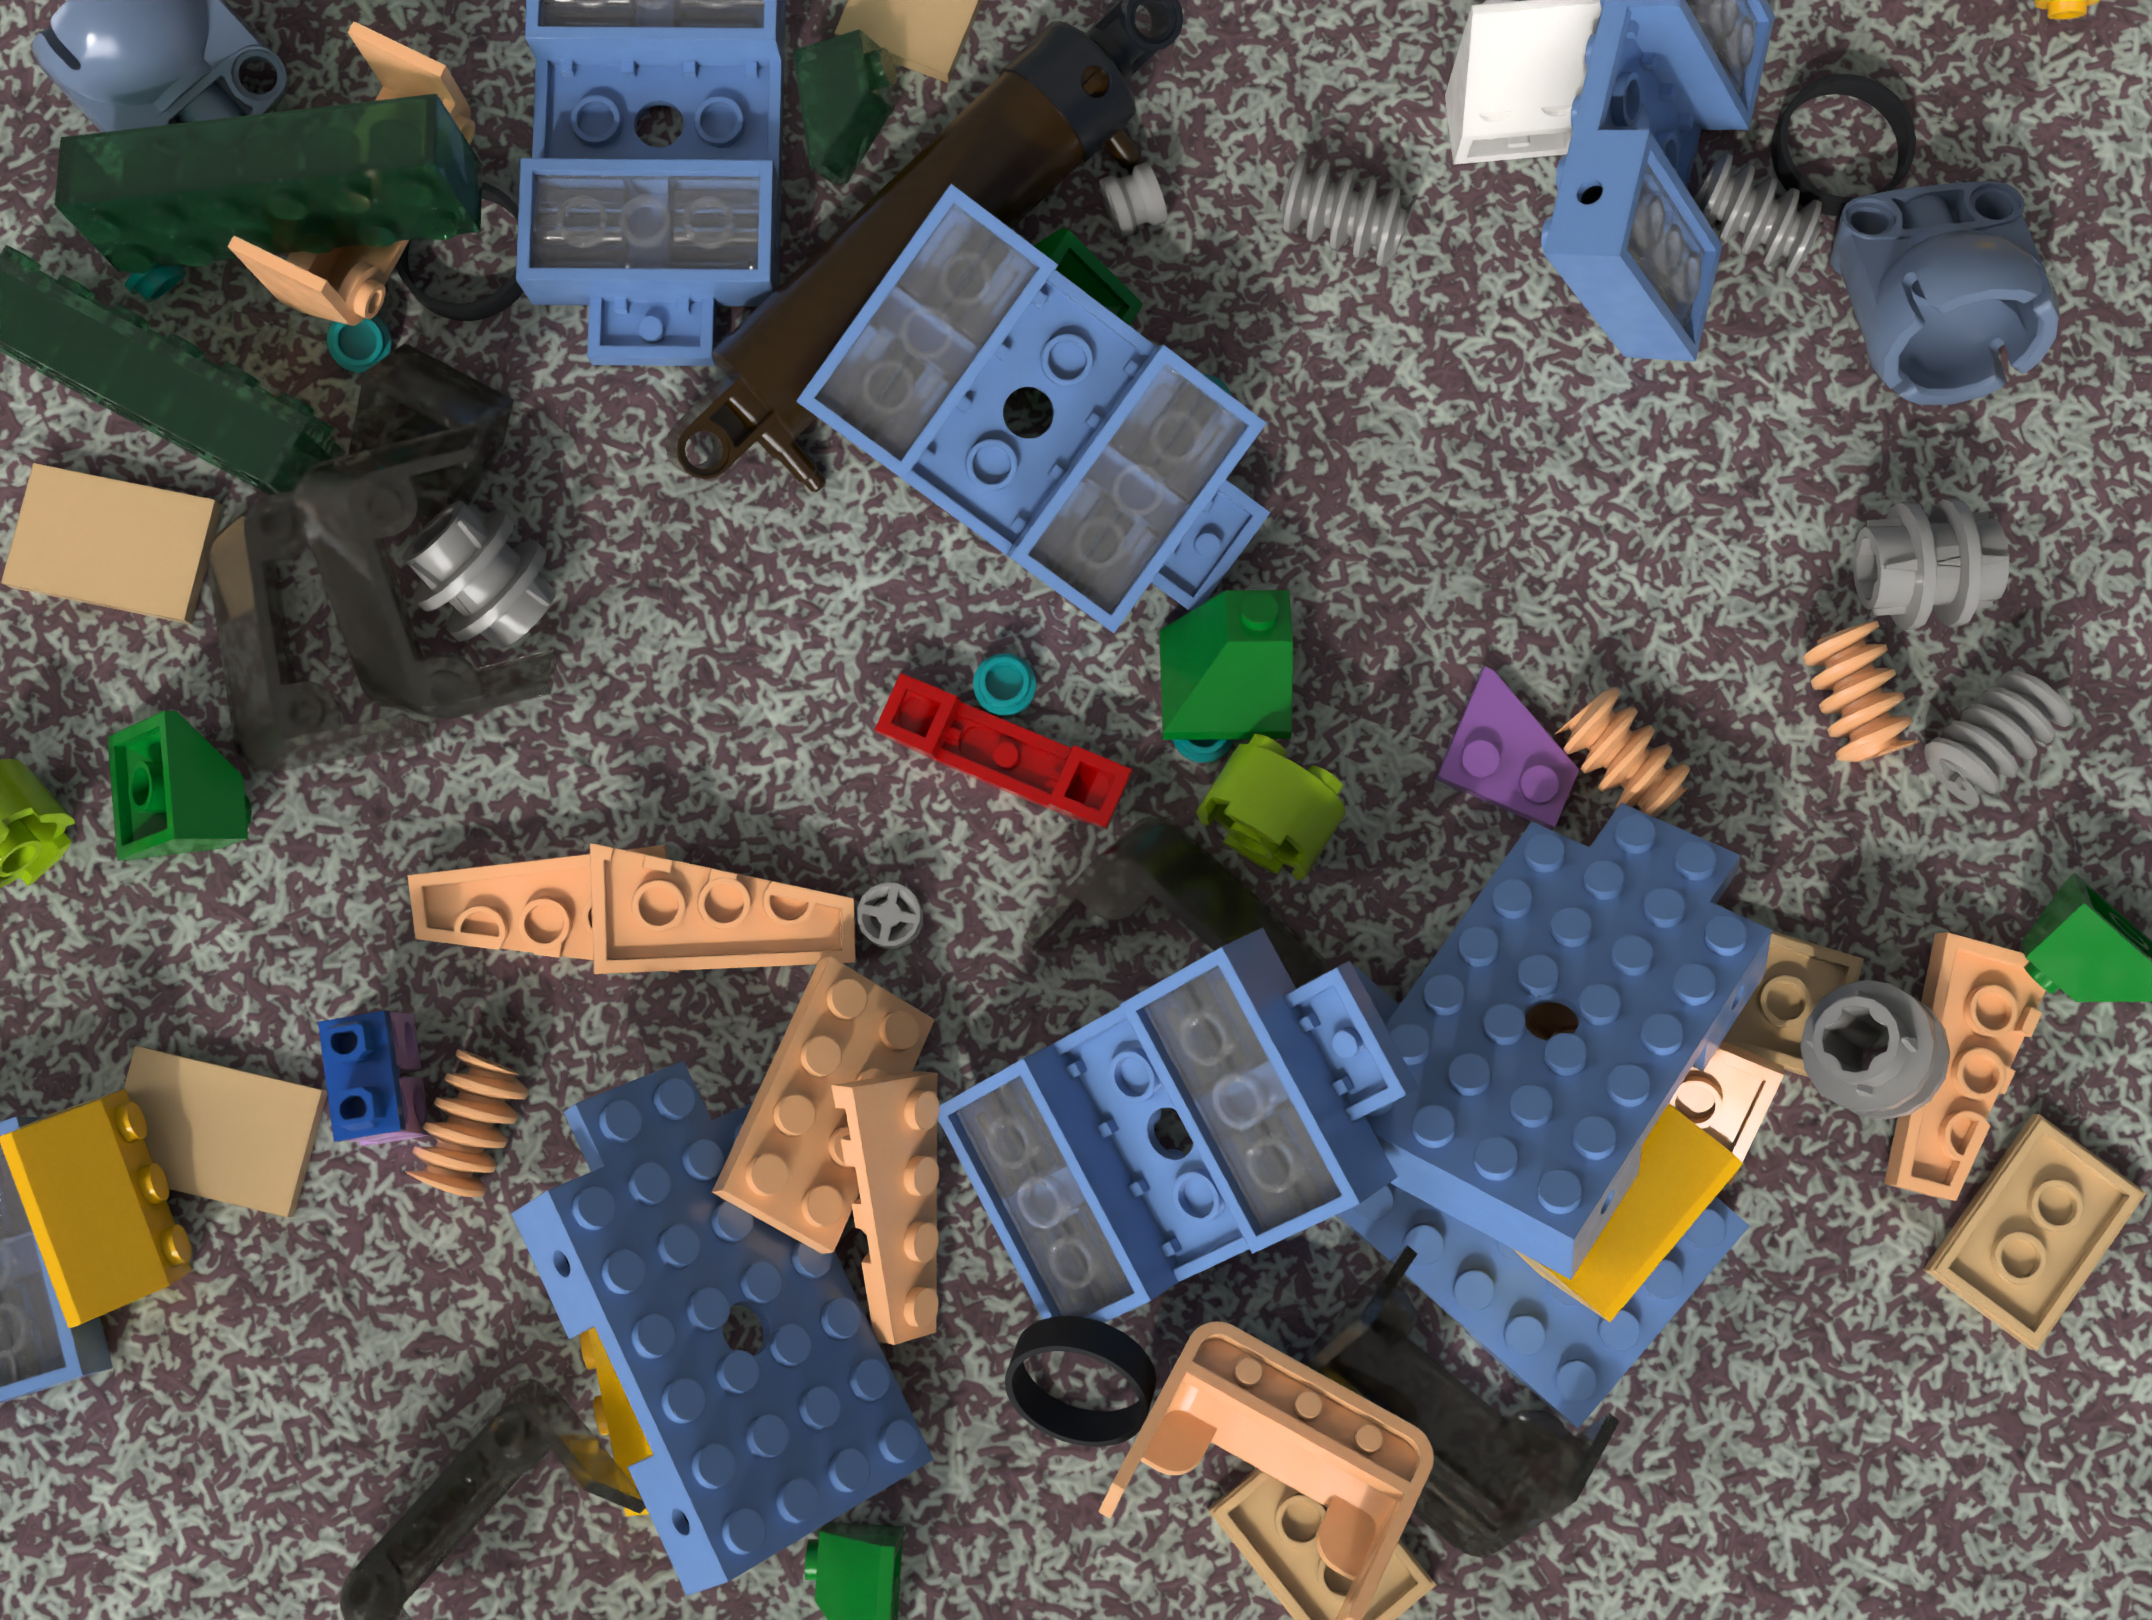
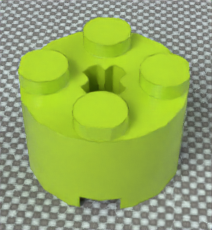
[1196,734,1346,880]
[0,759,75,888]

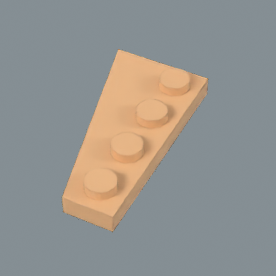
[590,843,856,974]
[407,844,682,973]
[1884,932,2046,1201]
[1525,1002,1784,1185]
[832,1071,939,1345]

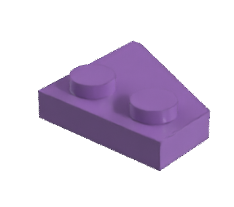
[1435,666,1579,830]

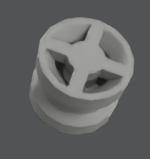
[1099,162,1168,239]
[857,882,923,949]

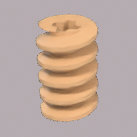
[1802,620,1920,762]
[1554,687,1690,818]
[405,1049,530,1197]

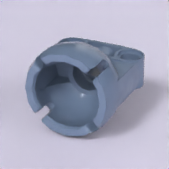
[32,0,289,190]
[1830,181,2059,405]

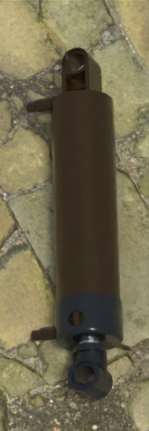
[665,0,1183,492]

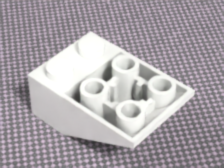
[1445,0,1602,165]

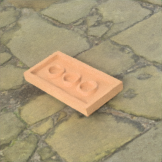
[711,956,935,1254]

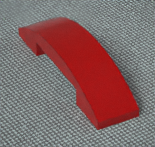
[874,673,1133,830]

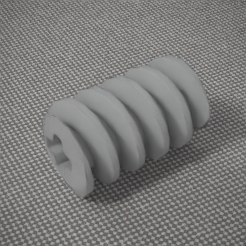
[1279,151,1418,268]
[1693,152,1825,279]
[1924,670,2074,807]

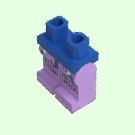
[318,1010,430,1146]

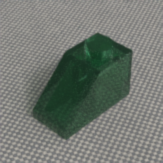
[793,29,896,186]

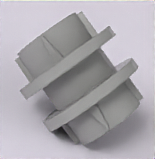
[1853,498,2009,630]
[403,500,556,650]
[1800,980,1950,1120]

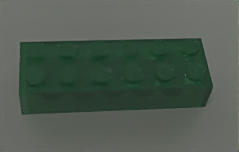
[54,94,483,273]
[0,245,346,516]

